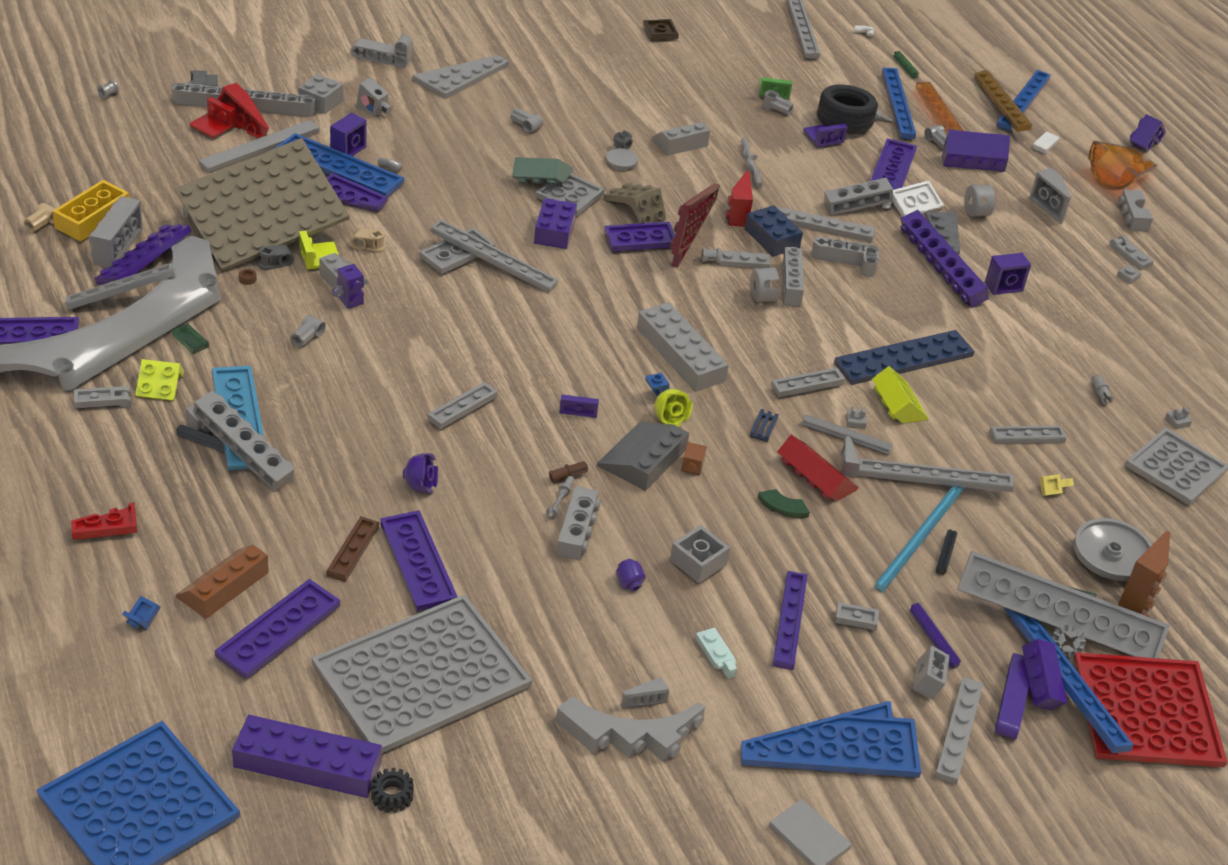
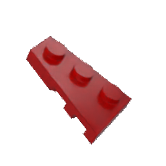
[71,502,137,540]

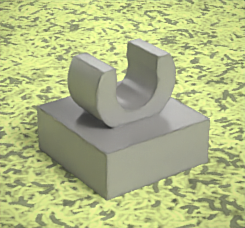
[846,406,867,429]
[1165,407,1192,429]

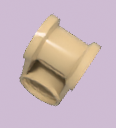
[351,227,386,253]

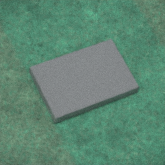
[769,799,852,865]

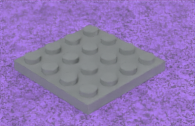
[1125,428,1228,506]

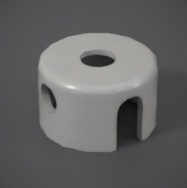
[964,185,995,217]
[750,267,780,303]

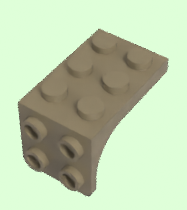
[603,183,666,224]

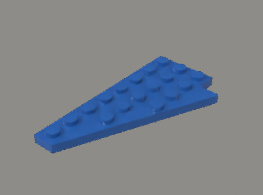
[740,701,921,778]

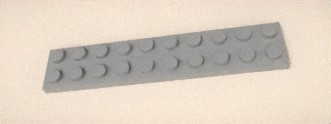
[957,551,1170,658]

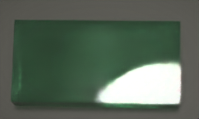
[172,323,209,354]

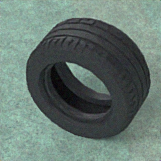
[817,84,878,134]

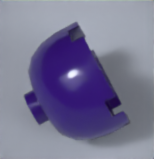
[403,453,438,493]

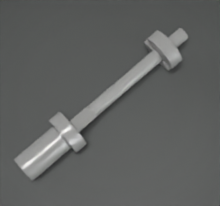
[546,476,574,518]

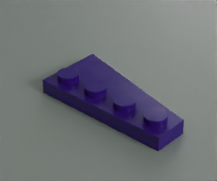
[327,173,388,211]

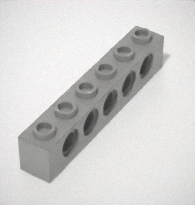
[193,390,295,492]

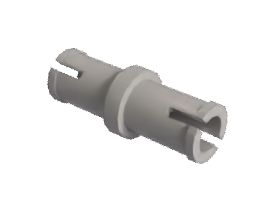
[1091,374,1113,405]

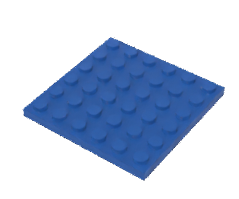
[36,721,240,865]

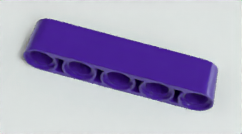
[994,653,1029,740]

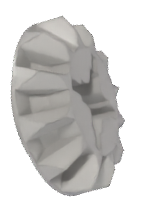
[1052,625,1086,658]

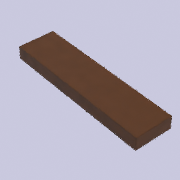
[326,516,379,582]

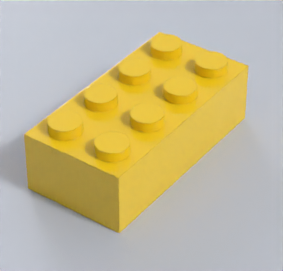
[52,180,129,242]

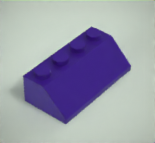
[942,130,1010,172]

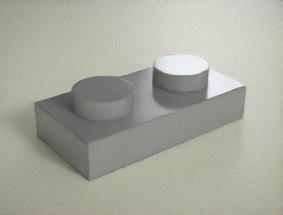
[835,602,879,630]

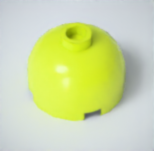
[654,389,693,427]

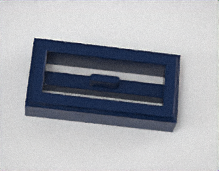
[750,409,779,442]

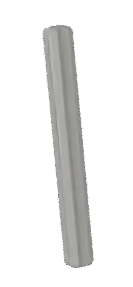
[802,415,892,454]

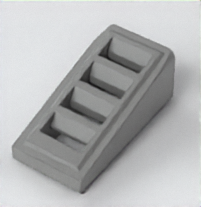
[841,436,860,477]
[621,677,669,709]

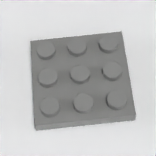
[536,174,605,216]

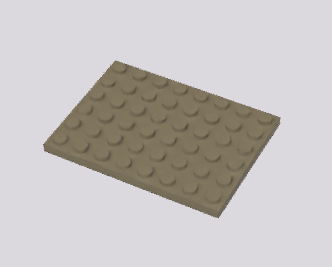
[175,138,349,272]

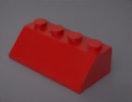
[777,434,859,501]

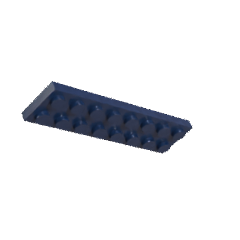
[834,330,975,385]

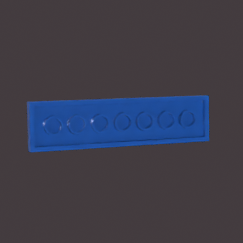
[275,133,404,197]

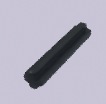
[176,425,225,453]
[936,529,958,575]

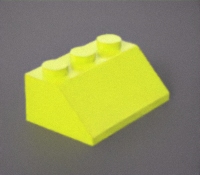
[872,366,929,423]

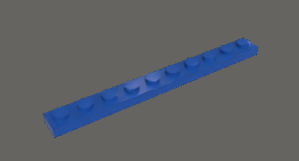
[1003,607,1133,753]

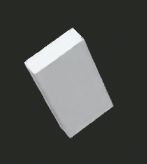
[1032,132,1060,154]

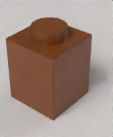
[681,442,707,475]

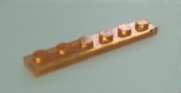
[915,82,964,134]

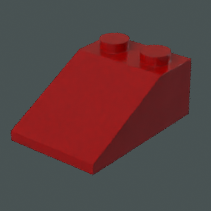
[725,171,753,227]

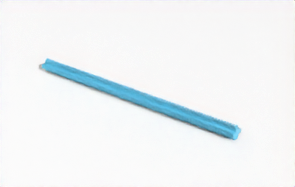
[875,486,966,592]

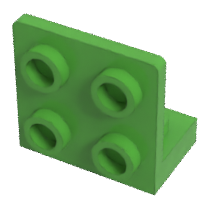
[759,77,792,100]

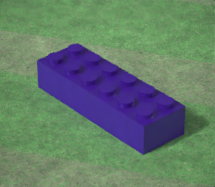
[232,714,382,798]

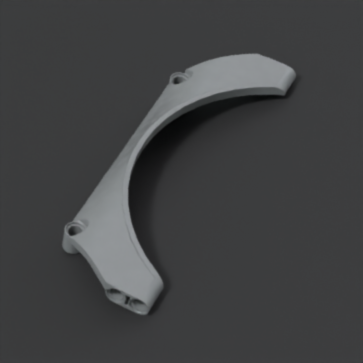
[0,236,222,391]

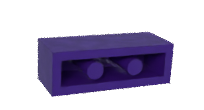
[1022,639,1067,711]

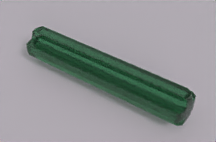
[893,51,919,79]

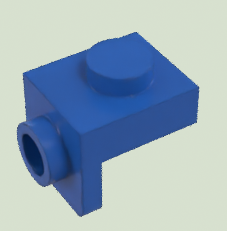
[645,372,670,397]
[122,596,161,630]

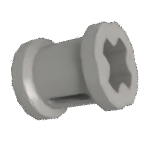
[97,80,119,99]
[701,247,721,263]

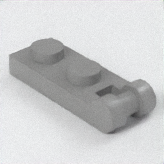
[1109,235,1154,271]
[74,386,131,408]

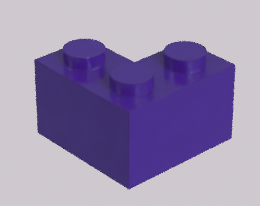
[1130,114,1166,153]

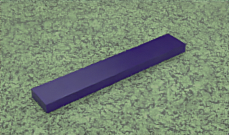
[772,571,808,670]

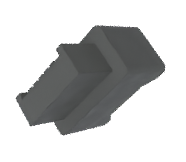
[189,70,218,87]

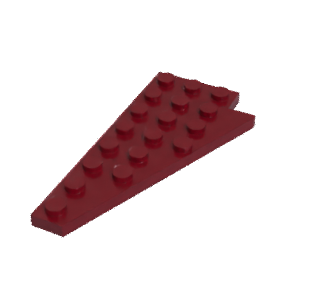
[670,183,720,267]

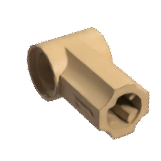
[23,203,56,233]

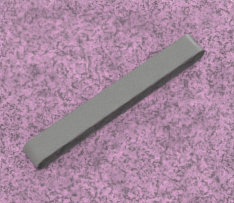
[172,83,315,117]

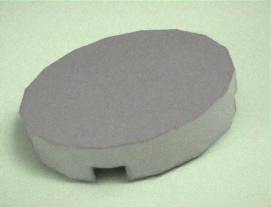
[606,148,638,171]

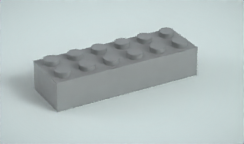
[637,302,729,392]

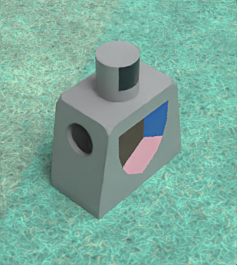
[356,77,392,117]

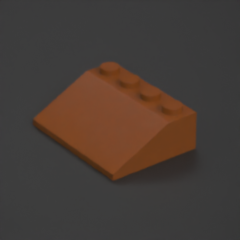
[1118,531,1170,617]

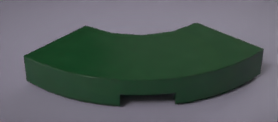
[758,489,810,518]

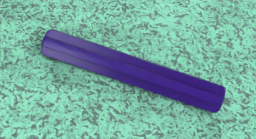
[910,603,961,668]

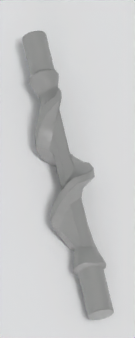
[741,137,763,188]

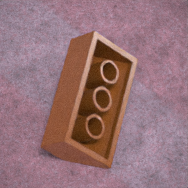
[176,545,269,619]

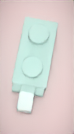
[695,628,737,679]

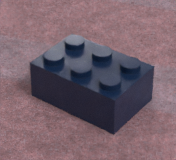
[744,205,803,257]

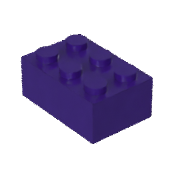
[534,198,577,249]

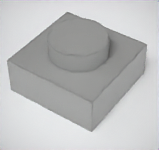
[1117,265,1142,284]

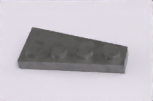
[925,211,960,255]

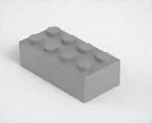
[89,196,143,268]

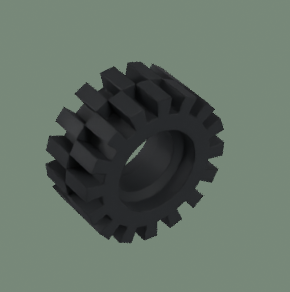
[371,768,414,813]

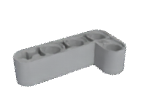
[351,34,413,67]
[811,237,879,277]

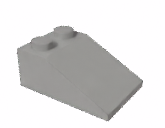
[1029,168,1071,224]

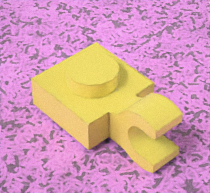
[1039,474,1074,496]

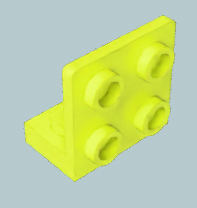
[299,231,339,269]
[135,359,184,401]

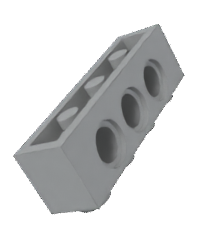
[824,178,893,216]
[782,247,804,307]
[556,486,601,560]

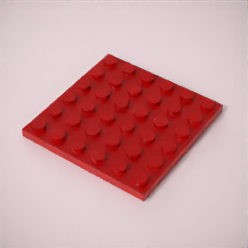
[1073,652,1227,768]

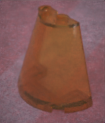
[1088,141,1158,190]

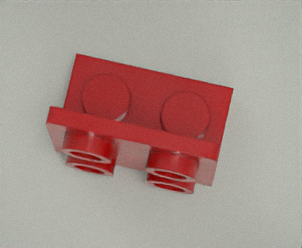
[190,97,236,138]

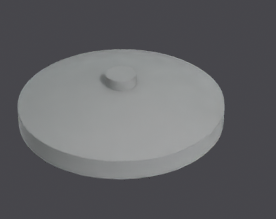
[1074,518,1152,581]

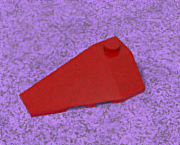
[218,82,269,139]

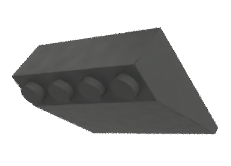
[597,422,689,491]

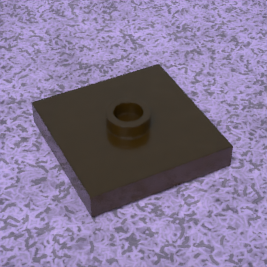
[643,19,679,40]

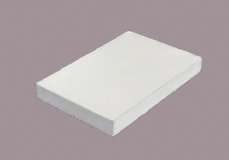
[893,180,944,217]

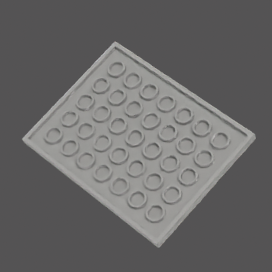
[312,594,532,753]

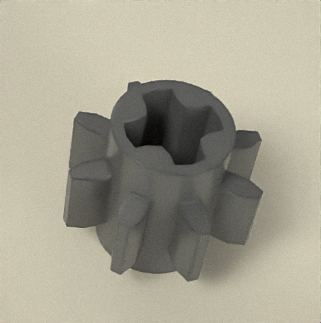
[613,130,633,149]

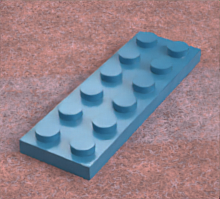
[211,366,264,471]

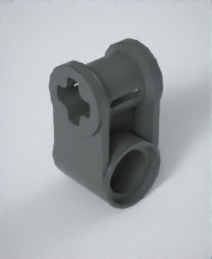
[258,244,294,270]

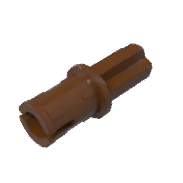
[549,461,588,483]

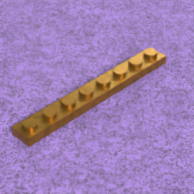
[974,70,1032,132]

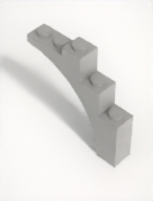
[556,696,705,762]

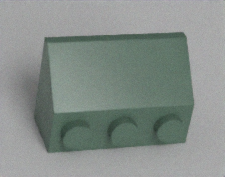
[512,157,573,185]

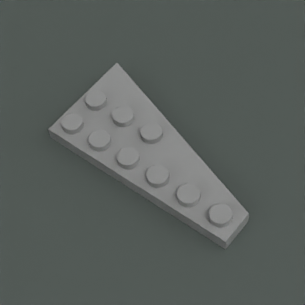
[412,55,509,99]

